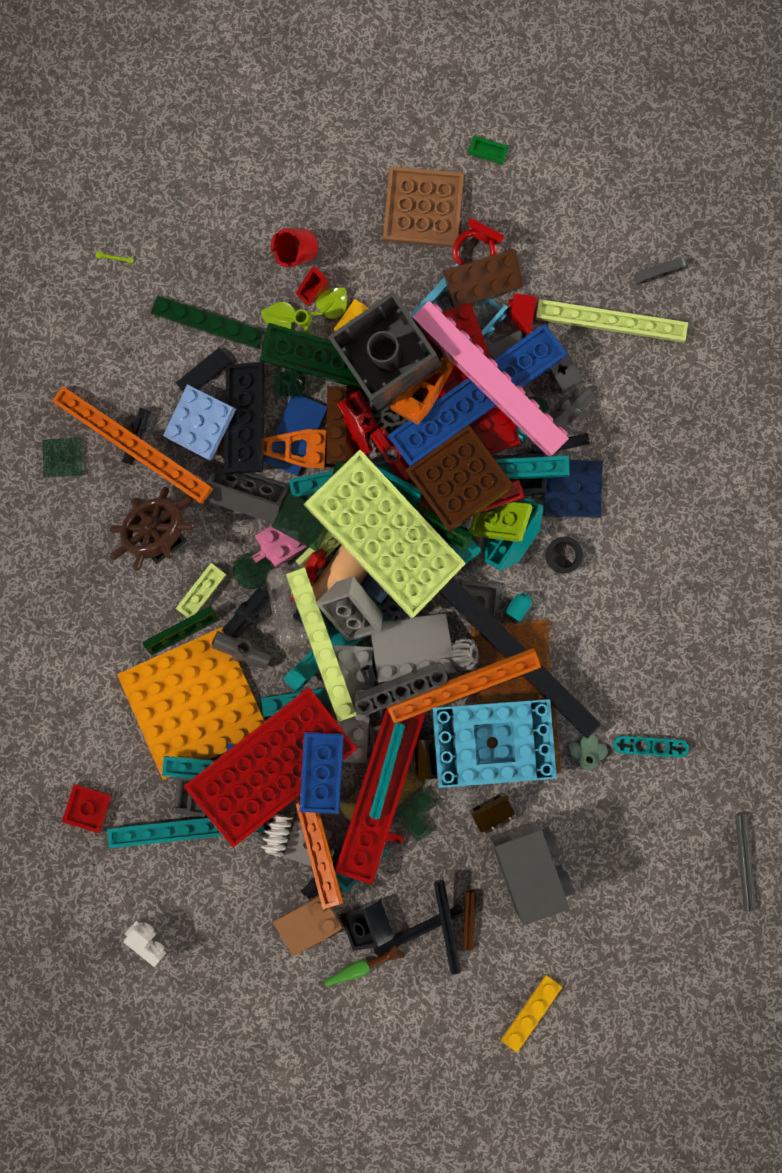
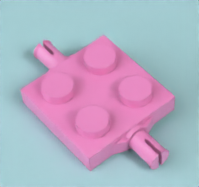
[252,517,311,568]

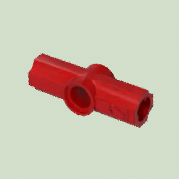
[370,426,410,481]

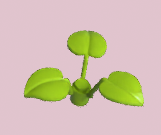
[261,287,347,335]

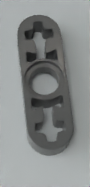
[633,257,688,285]

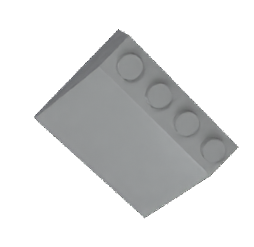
[371,613,455,683]

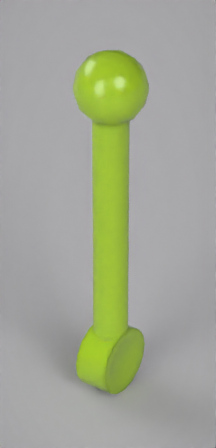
[95,251,134,264]

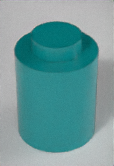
[504,592,533,623]

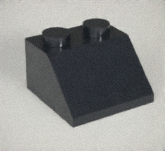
[340,900,394,951]

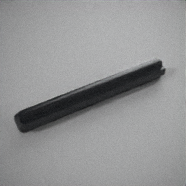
[434,880,461,975]
[373,905,464,956]

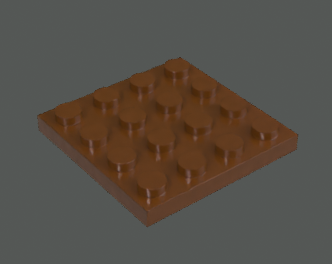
[406,425,514,532]

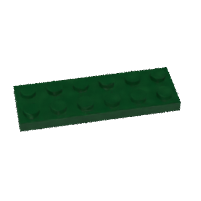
[259,323,363,390]

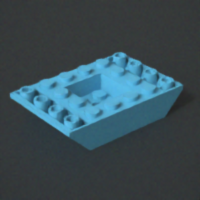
[432,699,557,788]

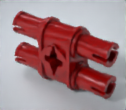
[337,391,379,455]

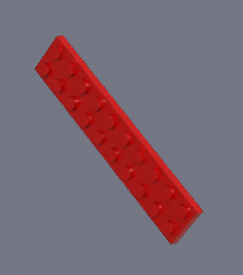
[335,686,426,884]

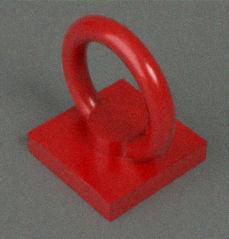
[452,218,504,265]

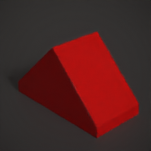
[295,265,329,306]

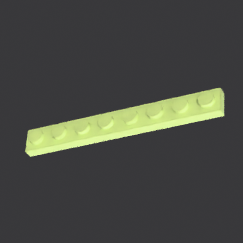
[535,299,688,343]
[285,567,356,722]

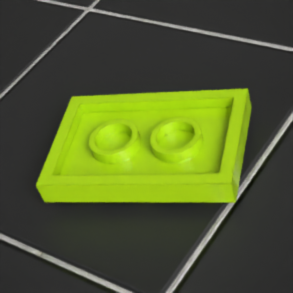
[469,502,533,542]

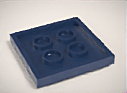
[543,460,603,518]

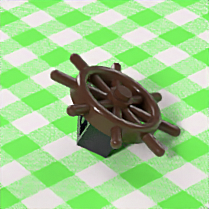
[110,486,195,571]

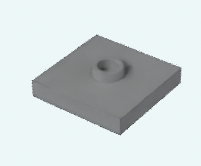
[284,819,332,866]

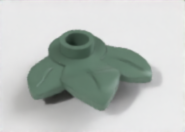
[569,734,608,771]

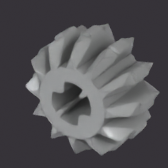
[451,638,480,671]

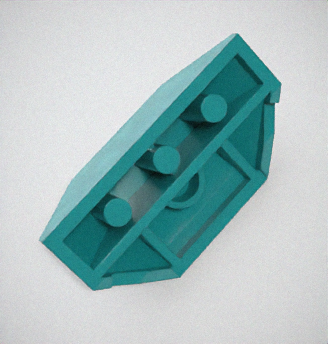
[484,498,543,571]

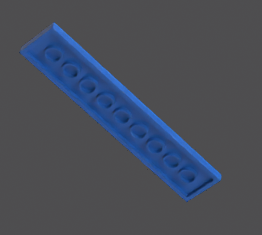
[388,324,567,467]

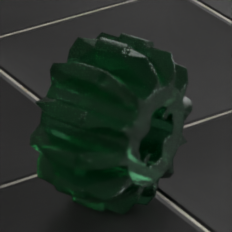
[273,368,305,400]

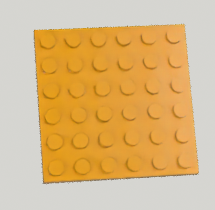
[117,627,265,780]

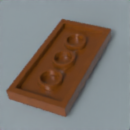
[443,249,524,308]

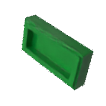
[468,136,509,165]

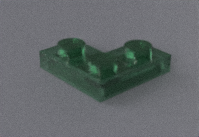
[395,787,437,842]

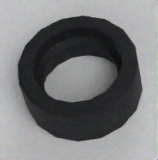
[545,536,583,574]

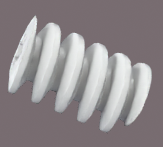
[261,813,293,857]

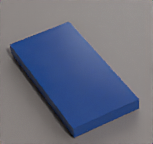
[263,392,327,476]
[299,732,344,814]

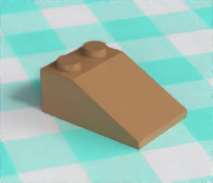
[273,893,343,956]

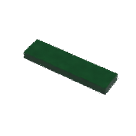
[142,606,219,655]

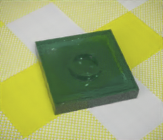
[42,438,83,478]

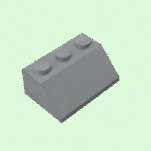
[316,576,383,641]

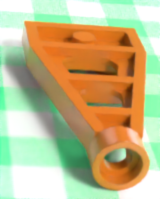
[389,354,455,425]
[263,429,327,469]

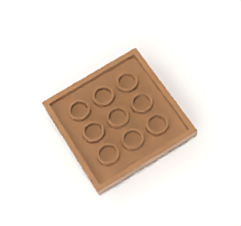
[383,166,464,247]

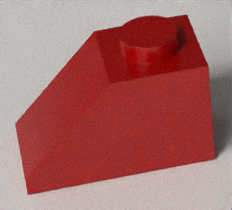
[507,293,537,337]

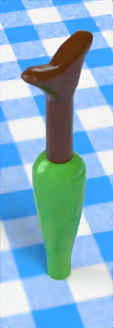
[324,945,405,987]

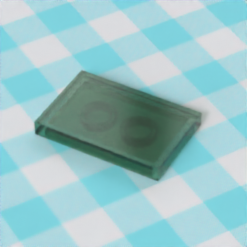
[272,493,328,552]

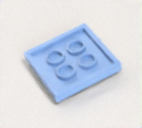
[163,385,236,461]

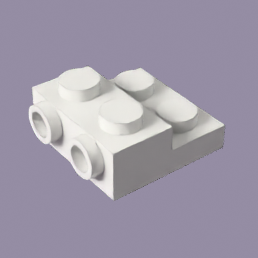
[123,921,166,967]

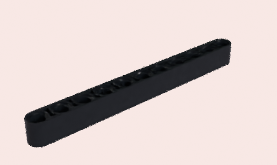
[439,577,601,739]

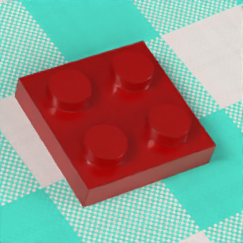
[62,784,112,833]

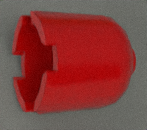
[271,228,318,268]

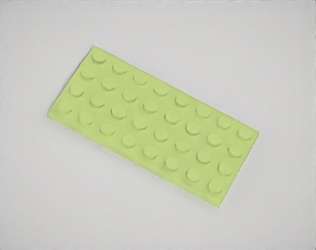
[303,450,466,618]

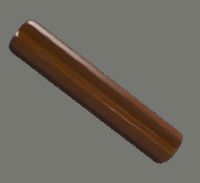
[463,891,477,951]

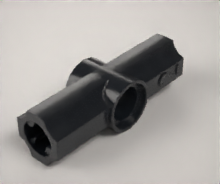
[222,587,272,639]

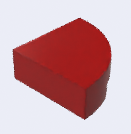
[386,831,405,844]

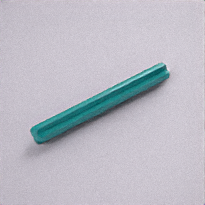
[370,723,405,819]

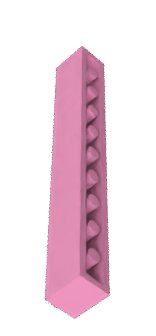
[412,301,569,457]

